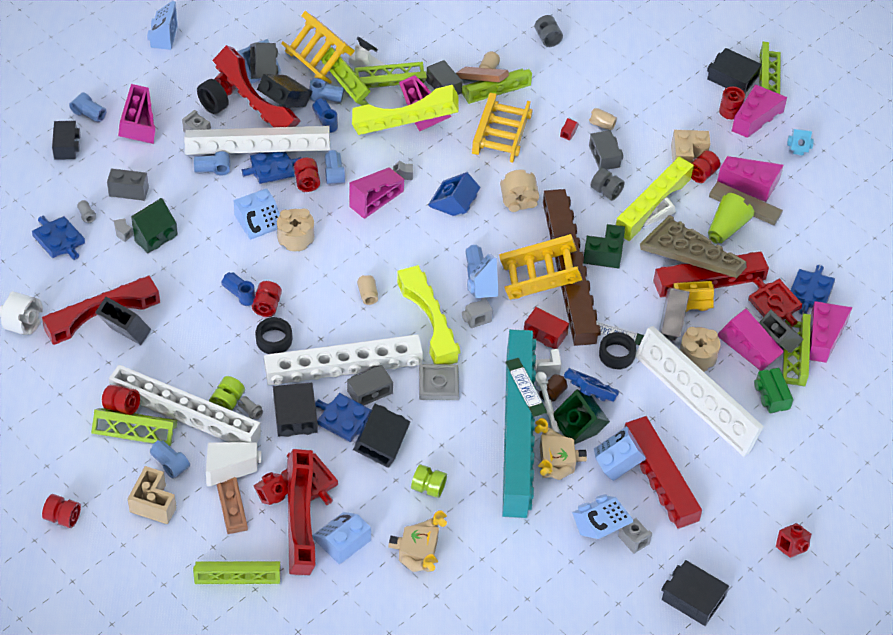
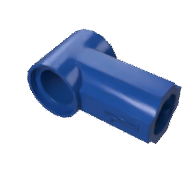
[312,98,338,133]
[221,272,256,306]

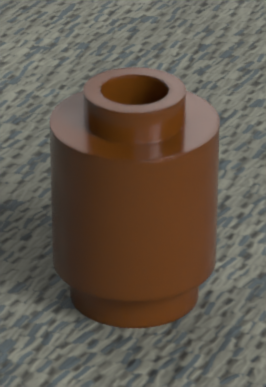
[539,374,568,402]

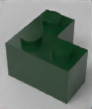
[583,224,625,269]

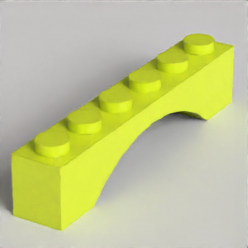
[352,85,459,135]
[616,157,694,241]
[397,265,461,365]

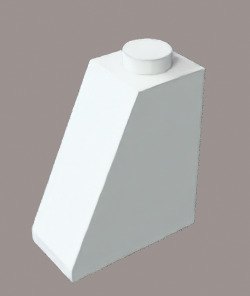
[206,442,261,486]

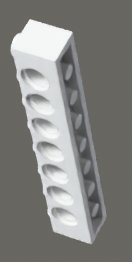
[264,334,423,385]
[109,365,261,442]

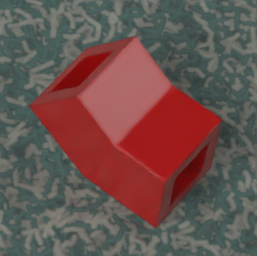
[560,118,579,141]

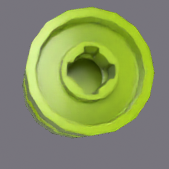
[209,376,245,411]
[411,464,447,498]

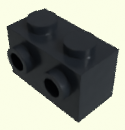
[52,121,81,160]

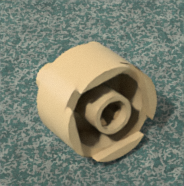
[500,170,539,212]
[277,208,314,251]
[679,327,720,372]

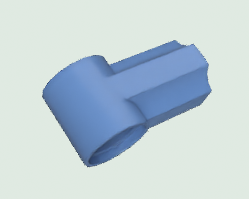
[309,78,344,103]
[69,92,107,122]
[325,150,345,184]
[194,151,230,176]
[465,245,484,279]
[150,440,190,479]

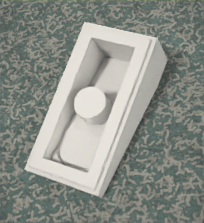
[644,197,676,226]

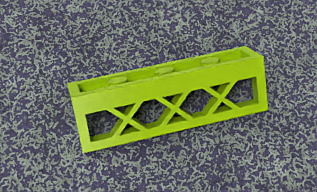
[759,41,781,94]
[321,47,371,106]
[354,62,427,88]
[462,68,532,104]
[782,313,811,386]
[91,408,178,446]
[193,561,281,584]

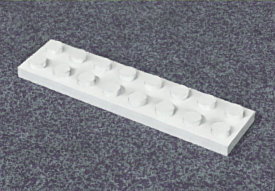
[635,326,764,457]

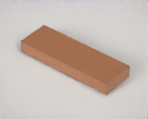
[456,67,509,82]
[216,477,248,534]

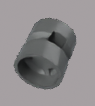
[534,15,563,47]
[590,168,625,201]

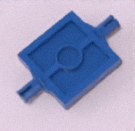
[241,152,302,184]
[32,215,85,260]
[791,265,835,315]
[564,368,619,402]
[315,393,371,442]

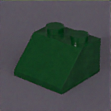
[131,198,178,253]
[553,389,610,445]

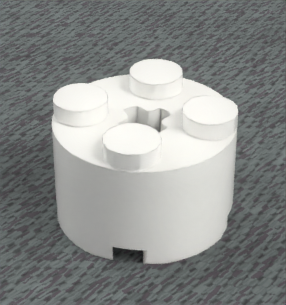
[0,291,43,335]

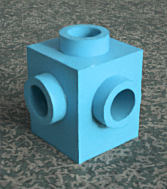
[787,129,814,155]

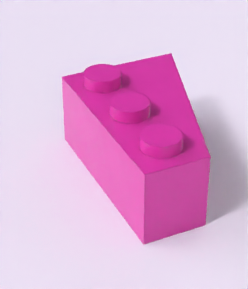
[399,75,451,132]
[118,84,155,144]
[732,84,787,138]
[809,301,853,363]

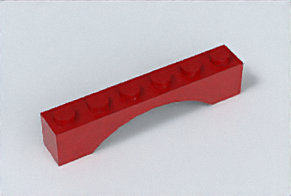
[212,45,301,127]
[42,275,160,345]
[287,449,315,575]

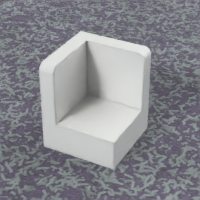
[535,349,561,377]

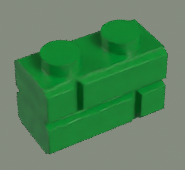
[754,368,794,413]

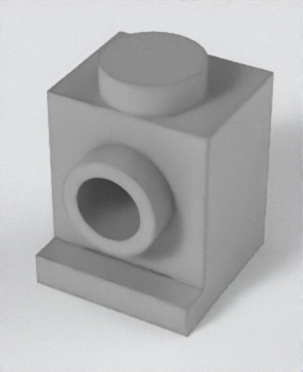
[182,110,211,132]
[462,297,493,328]
[618,518,652,554]

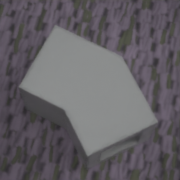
[393,161,413,180]
[114,218,133,242]

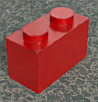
[524,307,569,349]

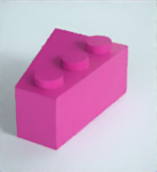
[717,156,784,202]
[349,167,404,219]
[718,308,784,371]

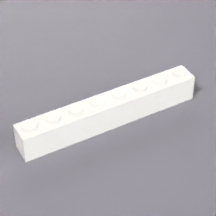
[184,126,330,155]

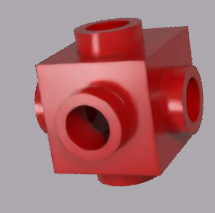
[253,472,288,505]
[776,523,812,558]

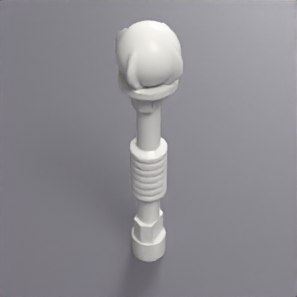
[535,372,560,433]

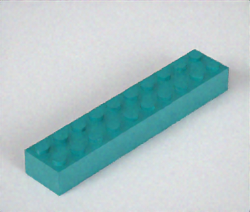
[502,329,536,518]

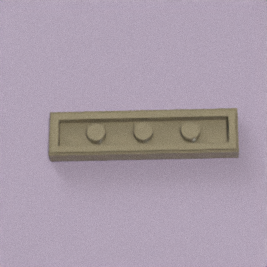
[709,181,783,226]

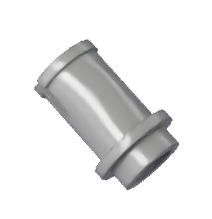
[77,200,96,223]
[238,396,263,419]

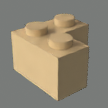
[671,129,710,163]
[127,466,176,524]

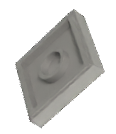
[419,364,459,400]

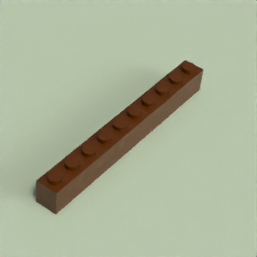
[542,189,601,346]

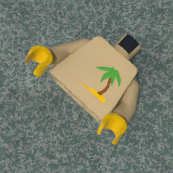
[534,418,587,480]
[388,510,447,572]

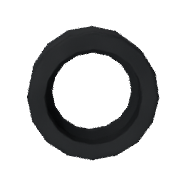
[197,79,229,114]
[255,317,293,354]
[599,332,636,369]

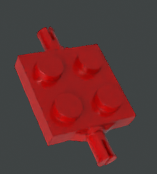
[748,277,802,327]
[281,452,338,505]

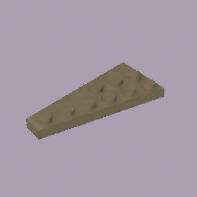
[640,215,747,278]

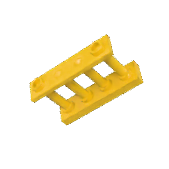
[281,11,355,84]
[472,93,533,163]
[499,234,582,300]

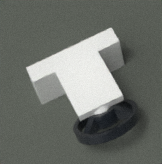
[349,37,386,76]

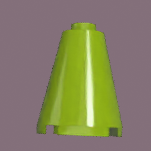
[708,193,754,244]

